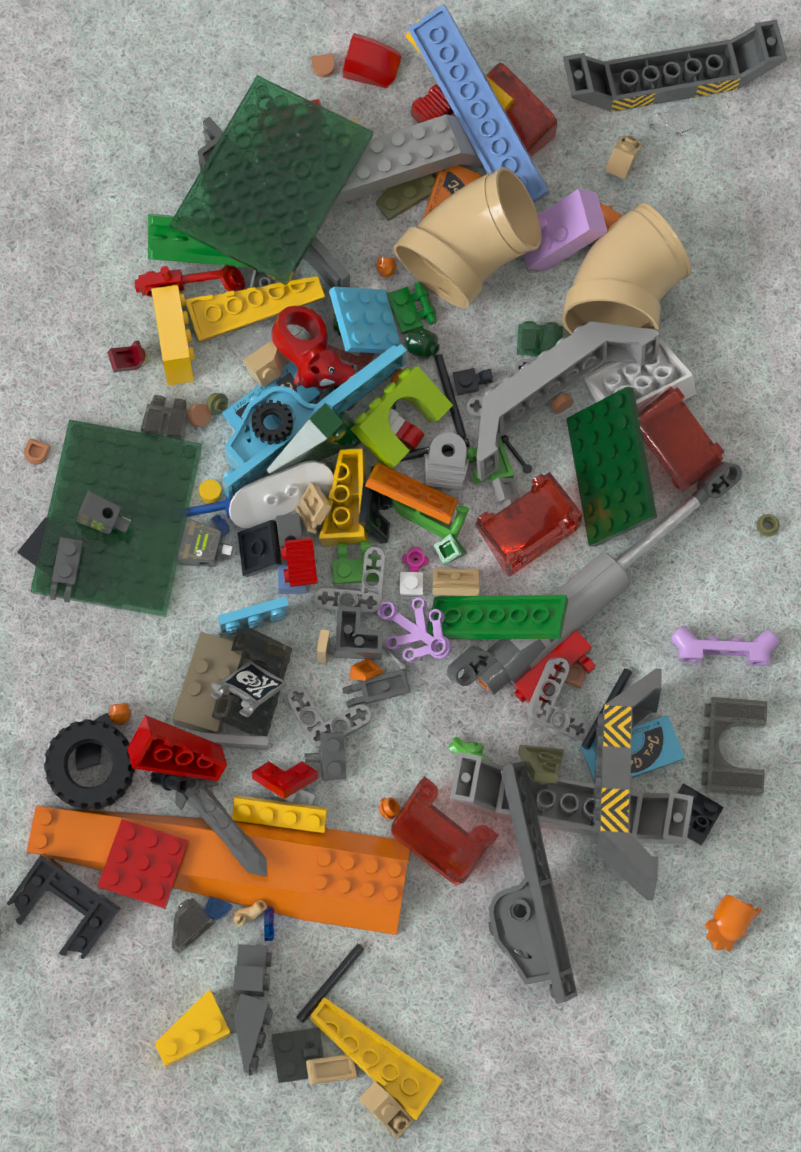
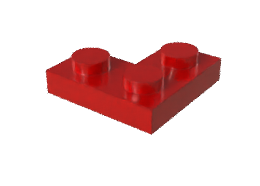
[252,761,318,799]

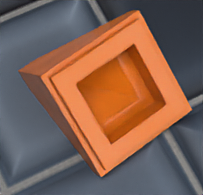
[349,659,383,681]

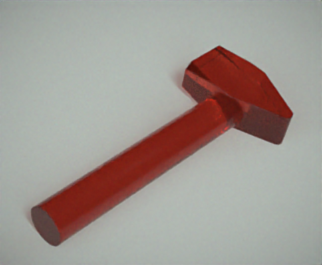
[308,337,375,373]

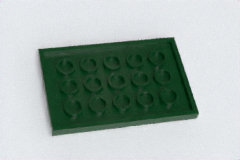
[566,387,657,547]

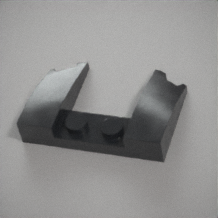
[7,853,121,959]

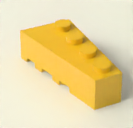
[151,285,195,386]
[319,449,368,546]

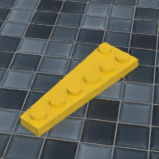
[185,276,326,342]
[310,997,443,1120]

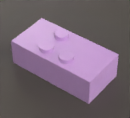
[524,189,608,271]

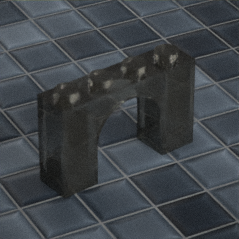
[212,629,292,736]
[701,697,767,797]

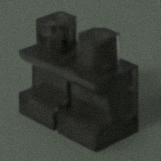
[141,395,188,443]

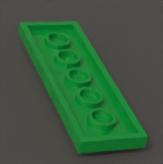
[427,595,568,640]

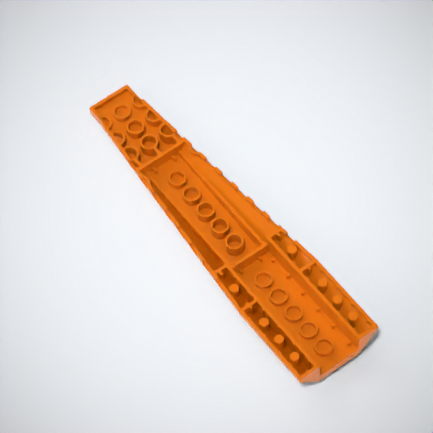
[27,806,411,935]

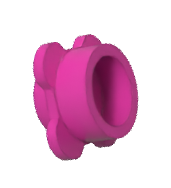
[402,547,429,572]

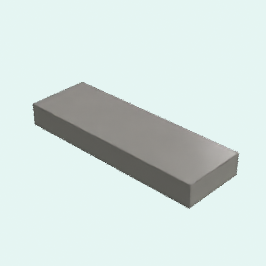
[198,732,269,750]

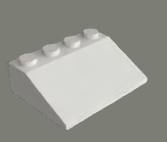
[583,338,696,423]

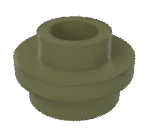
[207,393,228,415]
[757,514,780,537]

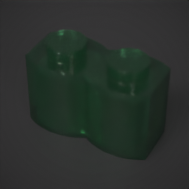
[517,321,563,356]

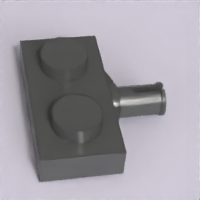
[304,731,347,781]

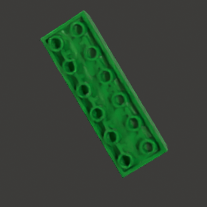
[148,214,279,269]

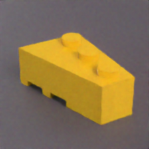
[154,989,232,1068]

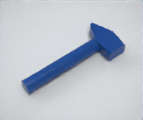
[171,496,233,520]

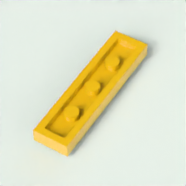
[232,795,328,833]

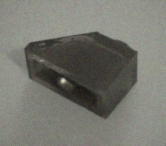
[172,897,216,954]

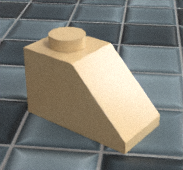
[243,340,287,388]

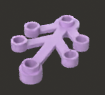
[377,597,451,663]

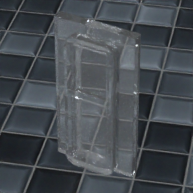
[225,315,301,369]

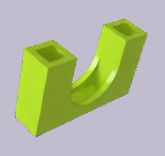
[351,365,453,468]

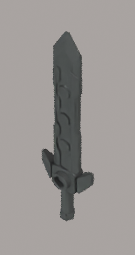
[175,775,267,877]

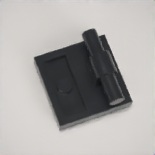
[678,783,724,846]

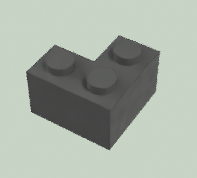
[335,606,383,660]
[233,944,272,997]

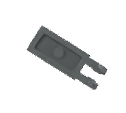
[50,537,83,603]
[342,669,411,708]

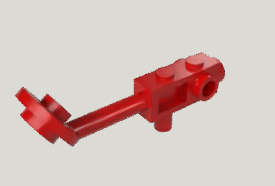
[135,265,245,297]

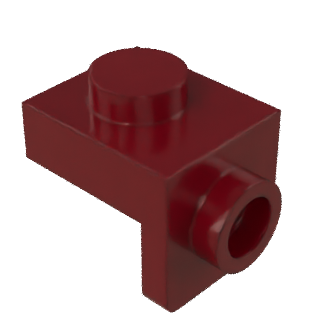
[107,340,146,372]

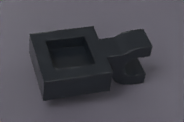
[453,368,493,396]

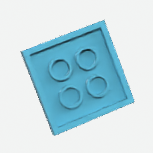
[329,287,401,353]
[218,596,289,635]

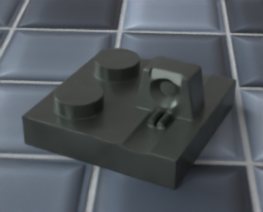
[272,1027,324,1083]

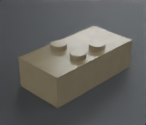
[172,632,246,733]

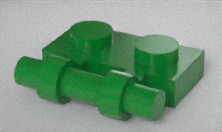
[387,282,437,335]

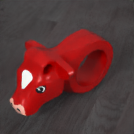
[271,306,355,390]

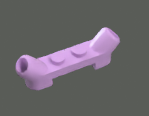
[671,626,779,666]

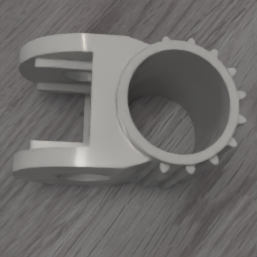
[424,432,469,490]

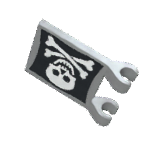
[211,661,286,717]

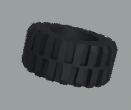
[44,719,136,810]

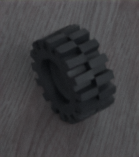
[251,400,293,445]

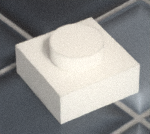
[400,572,423,597]

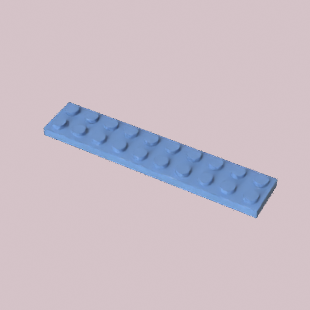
[408,4,550,203]

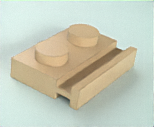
[295,482,332,534]
[433,568,479,596]

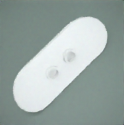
[229,461,334,529]

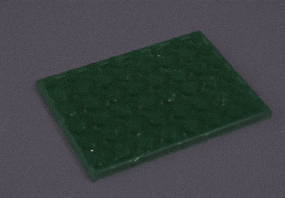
[169,75,374,286]
[30,419,202,617]

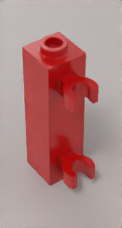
[514,630,596,704]

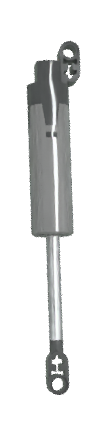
[447,461,742,695]

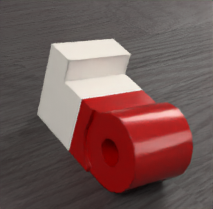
[389,408,425,450]

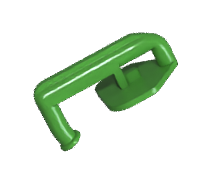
[391,498,469,539]

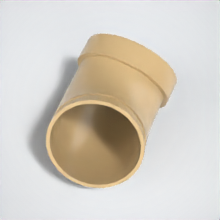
[393,167,542,309]
[562,203,691,334]

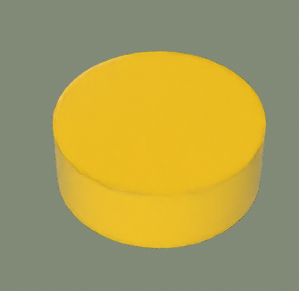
[198,480,222,503]

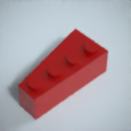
[127,715,227,781]

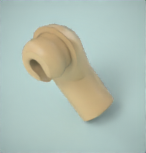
[233,900,267,926]

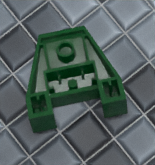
[267,403,361,474]

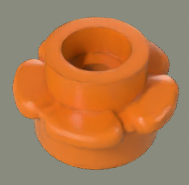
[379,797,400,820]

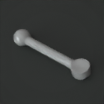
[382,642,408,671]

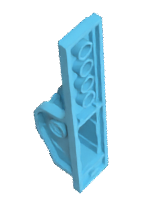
[222,344,407,500]

